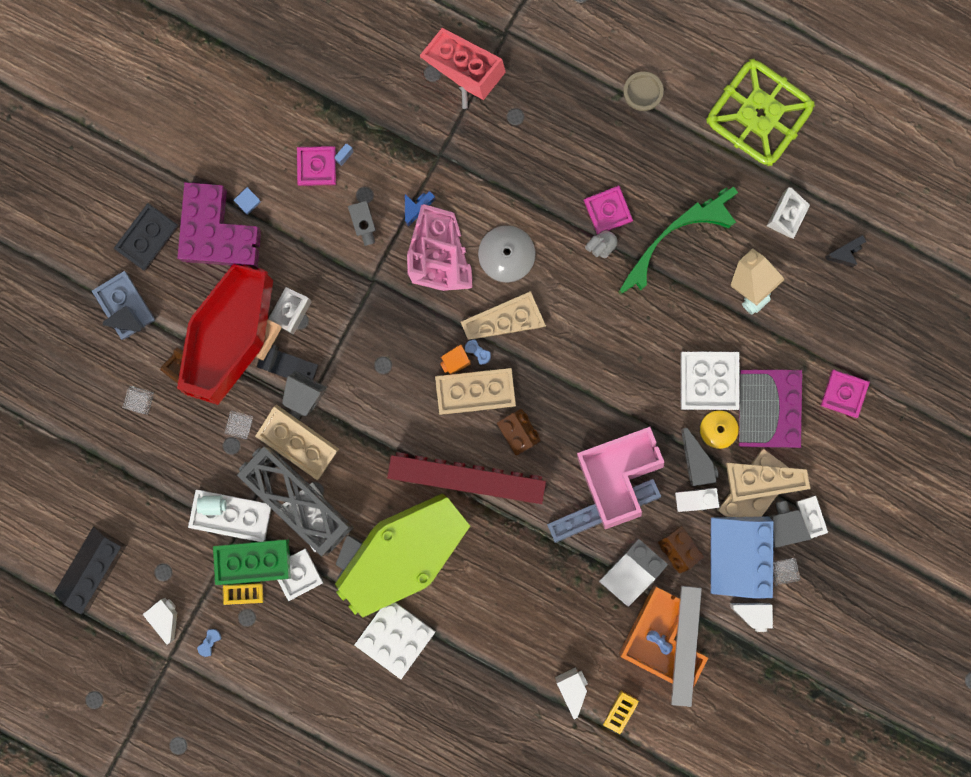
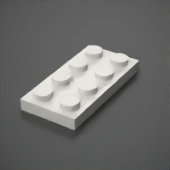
[188,490,271,542]

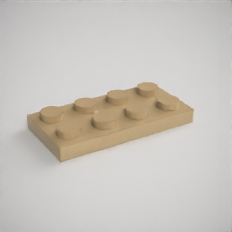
[435,368,516,415]
[255,405,339,480]
[717,449,789,517]

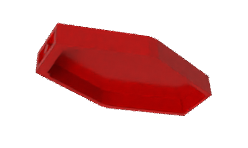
[177,264,273,405]

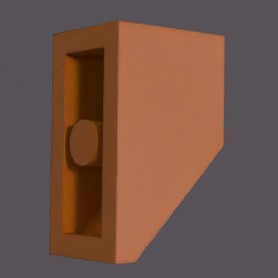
[440,345,471,375]

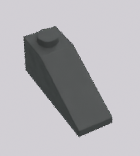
[681,428,718,486]

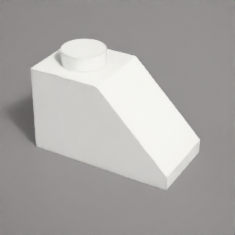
[675,488,719,512]
[143,598,177,645]
[730,603,773,632]

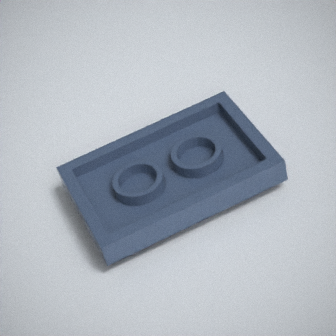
[92,271,155,340]

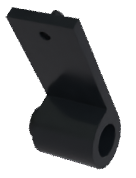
[256,344,319,380]

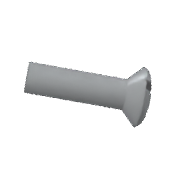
[459,86,468,109]

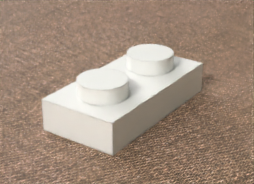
[796,496,828,538]

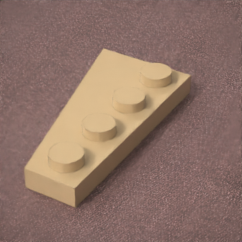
[461,291,546,340]
[726,463,810,501]

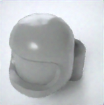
[585,230,618,258]

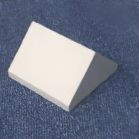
[767,187,810,239]
[268,287,312,334]

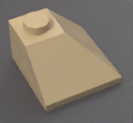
[731,248,784,306]

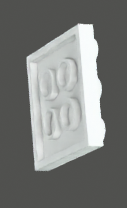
[681,352,739,410]
[355,602,435,679]

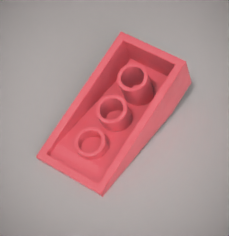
[420,28,506,100]

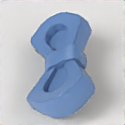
[465,339,491,365]
[197,629,222,657]
[646,630,673,655]

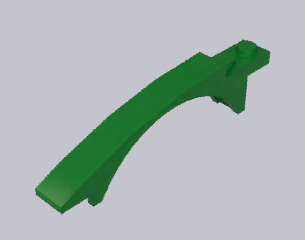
[618,187,738,295]

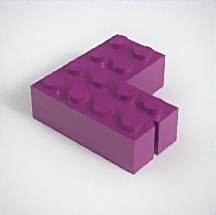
[177,182,261,268]

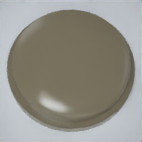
[623,72,664,111]

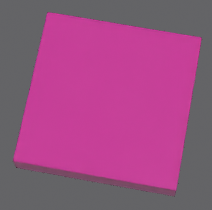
[297,146,336,186]
[583,186,633,235]
[820,370,870,418]

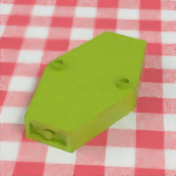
[335,493,470,618]

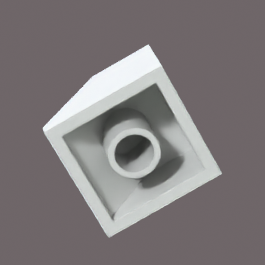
[555,667,588,719]

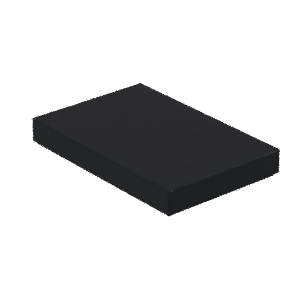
[114,203,179,272]

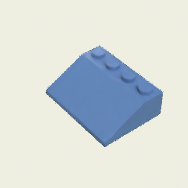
[711,516,773,598]

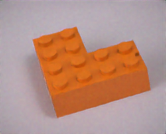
[619,585,708,688]

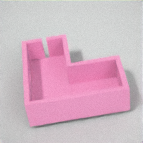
[577,427,664,529]

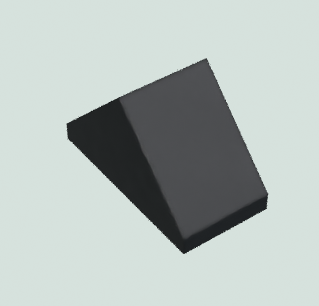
[103,305,146,333]

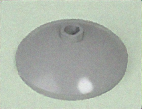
[478,226,535,283]

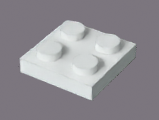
[278,549,324,601]

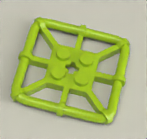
[706,59,815,166]

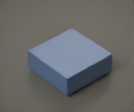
[335,144,354,166]
[234,187,261,215]

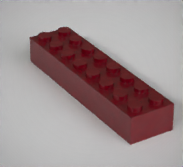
[387,452,546,504]

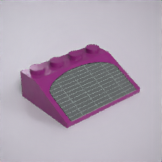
[739,370,802,448]

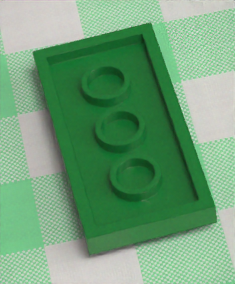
[213,540,291,585]

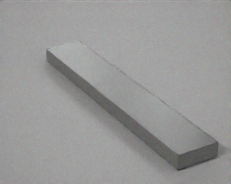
[671,586,702,707]

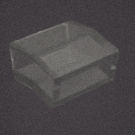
[122,386,154,415]
[224,411,253,440]
[773,558,800,586]

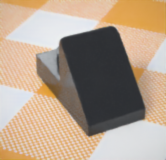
[825,235,866,267]

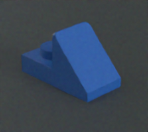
[405,191,435,226]

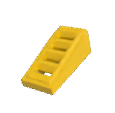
[223,583,263,605]
[603,690,639,734]

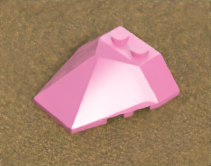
[407,204,472,291]

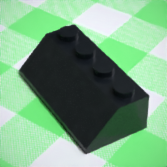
[54,526,127,615]

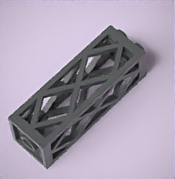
[237,447,354,556]

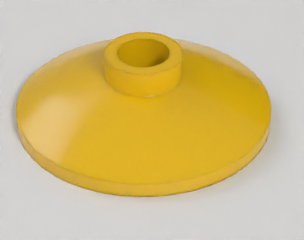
[700,410,738,449]

